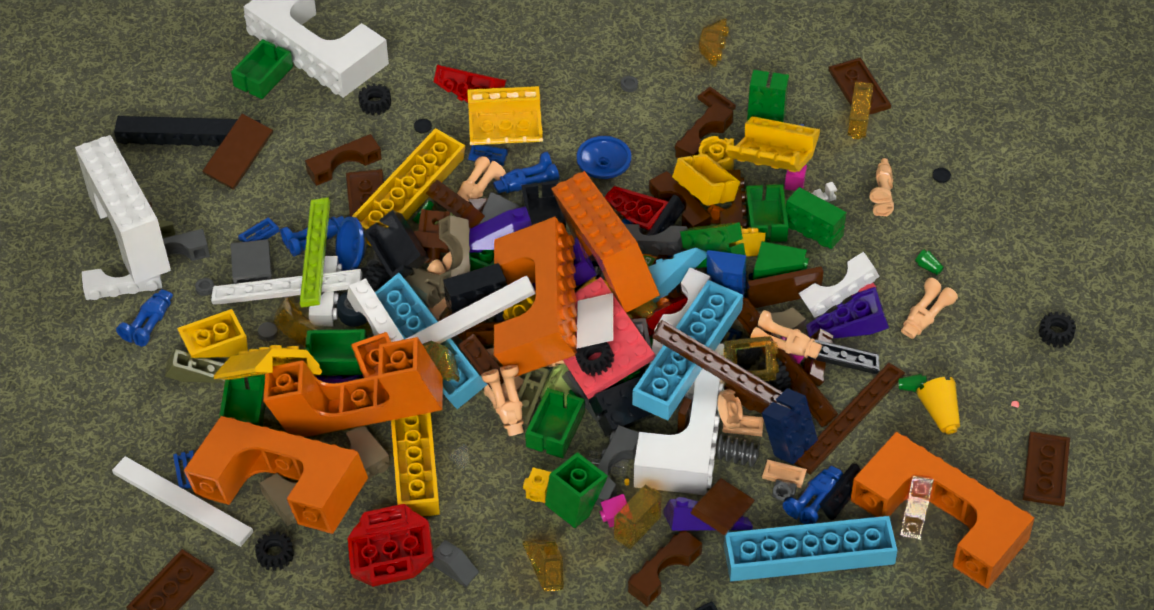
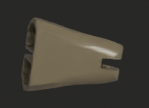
[405,268,445,308]

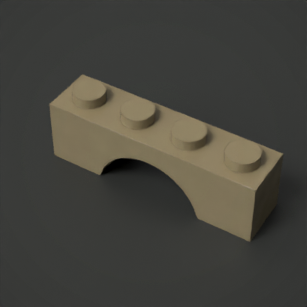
[439,215,470,294]

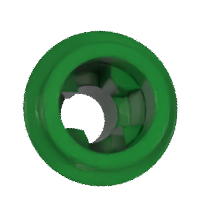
[915,249,944,276]
[899,373,927,392]

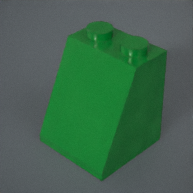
[753,241,809,280]
[545,452,608,528]

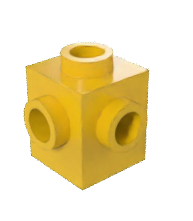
[523,468,551,503]

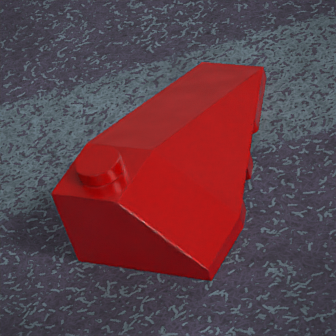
[433,65,506,103]
[604,186,668,230]

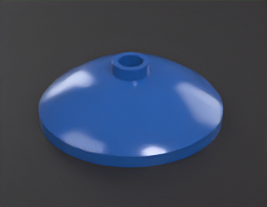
[577,136,631,179]
[336,216,367,271]

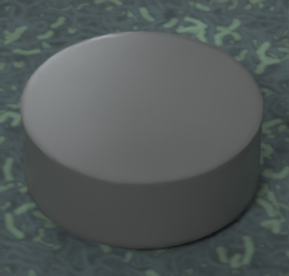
[621,76,638,92]
[195,278,214,296]
[258,322,278,341]

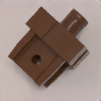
[414,209,453,264]

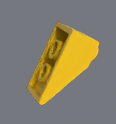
[177,309,248,358]

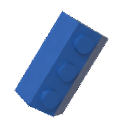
[707,250,746,297]

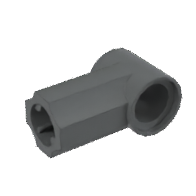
[773,480,797,501]

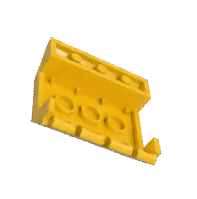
[468,86,543,145]
[725,116,820,172]
[214,345,322,380]

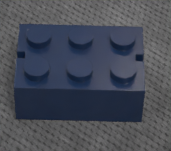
[762,388,818,465]

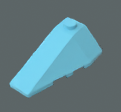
[648,248,707,303]

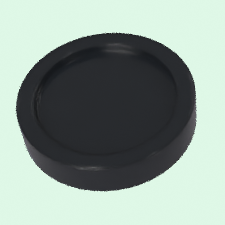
[414,119,432,133]
[932,168,951,183]

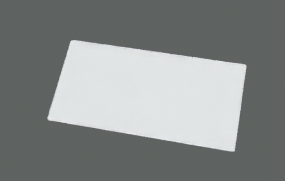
[577,293,613,348]

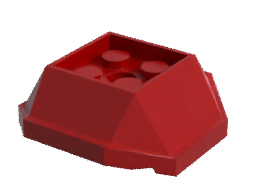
[347,504,434,587]

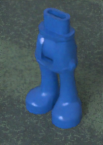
[493,151,559,194]
[280,216,344,257]
[116,289,173,347]
[783,466,843,525]

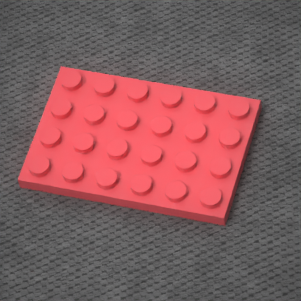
[563,277,656,400]

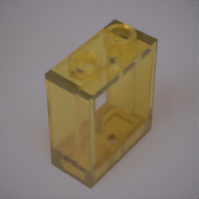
[848,81,873,139]
[724,336,779,381]
[614,484,662,549]

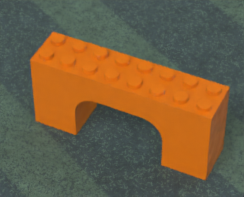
[551,171,660,313]
[494,217,577,377]
[263,337,443,437]
[184,416,368,534]
[851,432,1034,589]

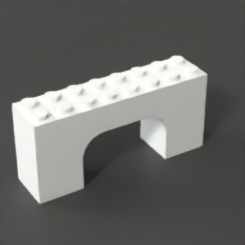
[243,0,389,98]
[75,135,171,284]
[634,339,728,495]

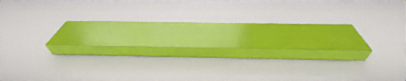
[300,197,330,308]

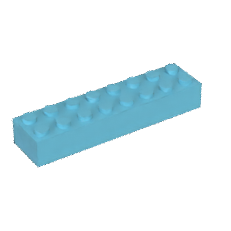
[375,273,488,409]
[632,280,743,420]
[724,516,897,582]

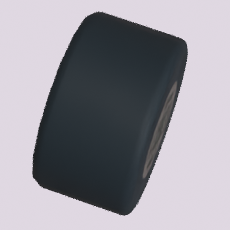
[337,291,368,327]

